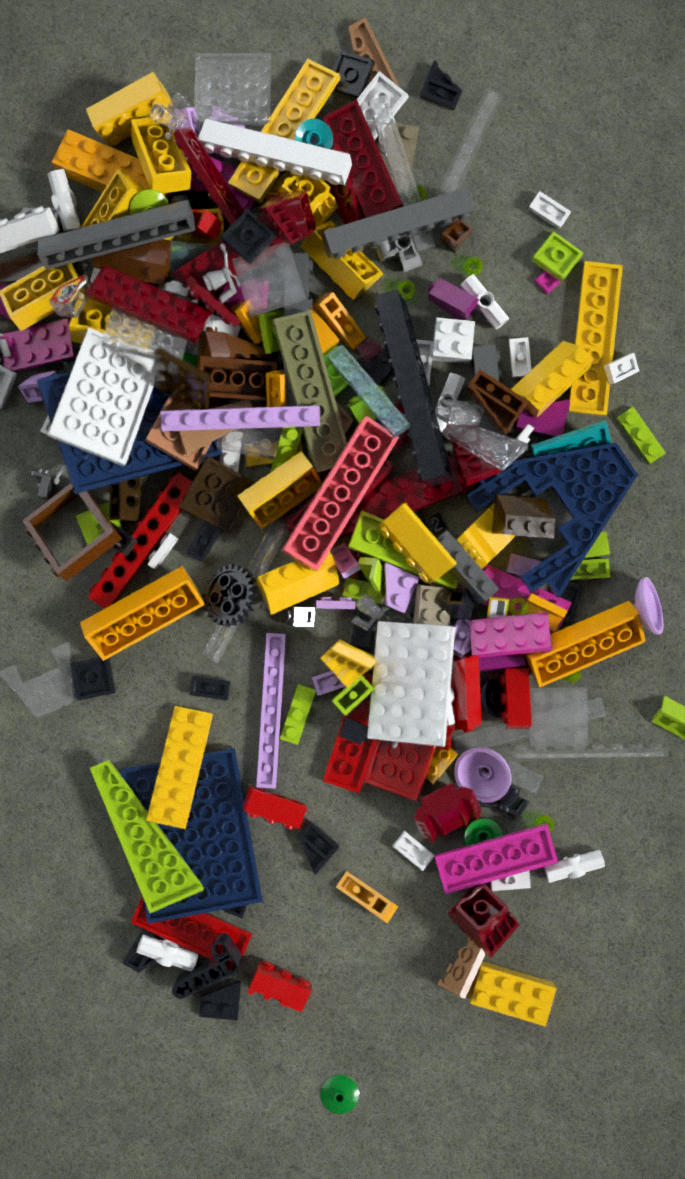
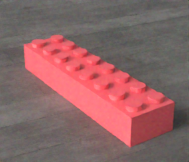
[281,416,399,572]

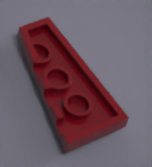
[323,144,363,225]
[446,419,501,486]

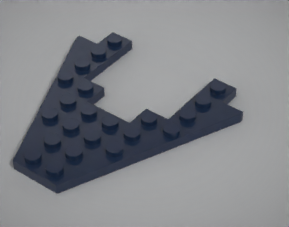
[466,443,638,597]

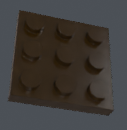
[154,347,211,410]
[179,455,256,534]

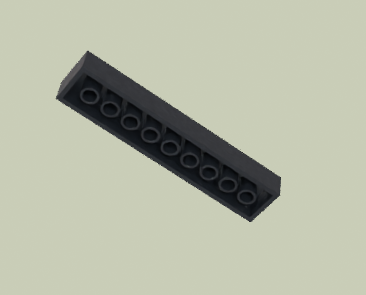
[374,289,454,487]

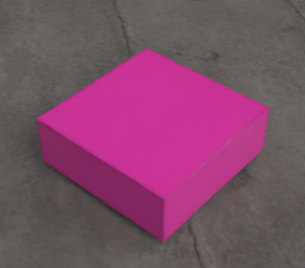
[534,271,561,295]

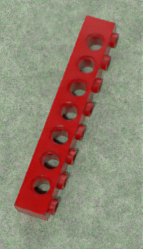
[88,472,192,609]

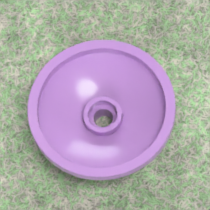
[633,577,664,635]
[454,747,511,803]

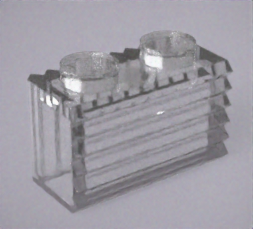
[436,399,484,426]

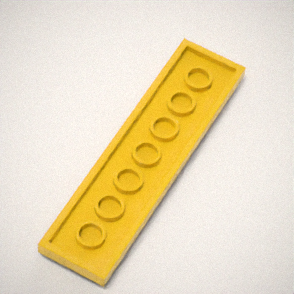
[228,59,340,203]
[568,261,623,417]

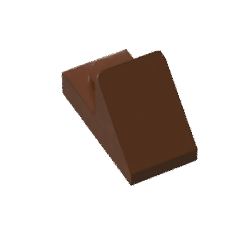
[441,219,474,253]

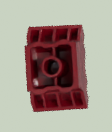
[260,189,316,244]
[414,783,482,843]
[448,884,520,958]

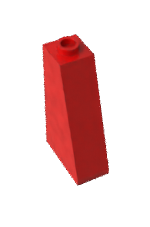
[450,655,481,733]

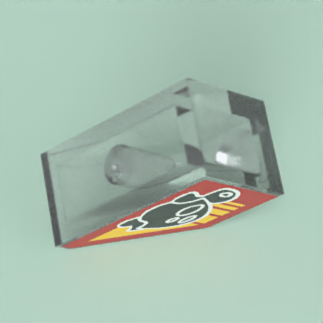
[49,275,91,318]

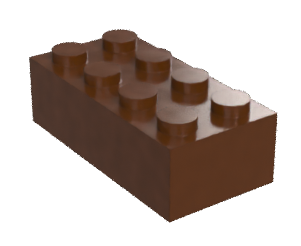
[196,354,277,401]

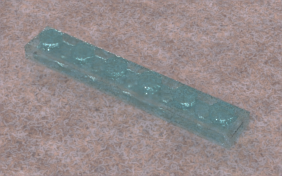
[327,345,410,438]

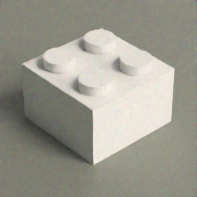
[432,318,475,364]

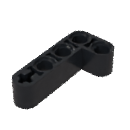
[172,933,242,999]

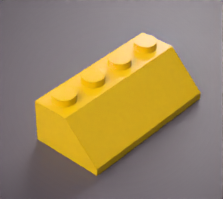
[81,168,144,228]
[300,221,384,300]
[0,263,87,331]
[511,341,594,418]
[378,503,457,584]
[256,552,339,615]

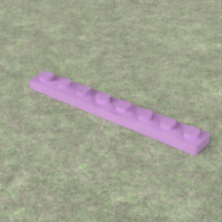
[161,406,320,431]
[256,633,286,788]

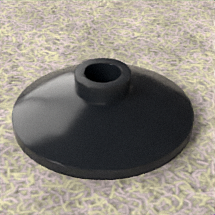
[480,680,504,718]

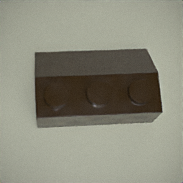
[492,495,555,538]

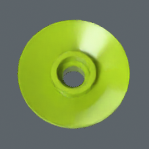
[130,189,169,215]

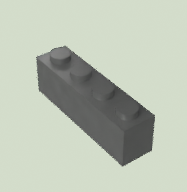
[436,531,499,605]

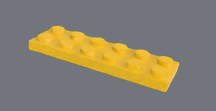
[146,706,213,829]

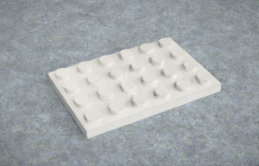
[48,328,155,466]
[367,621,455,746]

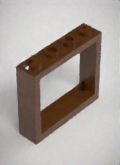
[22,483,122,582]

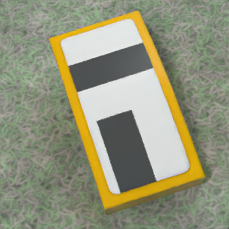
[486,596,509,619]

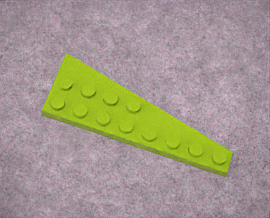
[90,760,204,913]

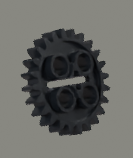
[202,564,258,627]

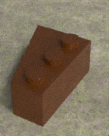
[466,369,529,438]

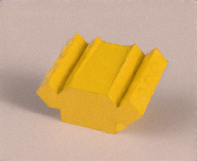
[265,171,338,227]
[457,504,515,569]
[321,639,377,688]

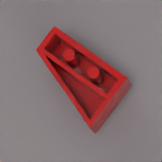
[247,961,312,1012]

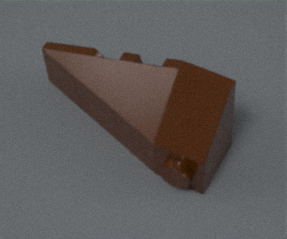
[92,239,172,285]
[0,252,76,283]
[198,327,278,358]

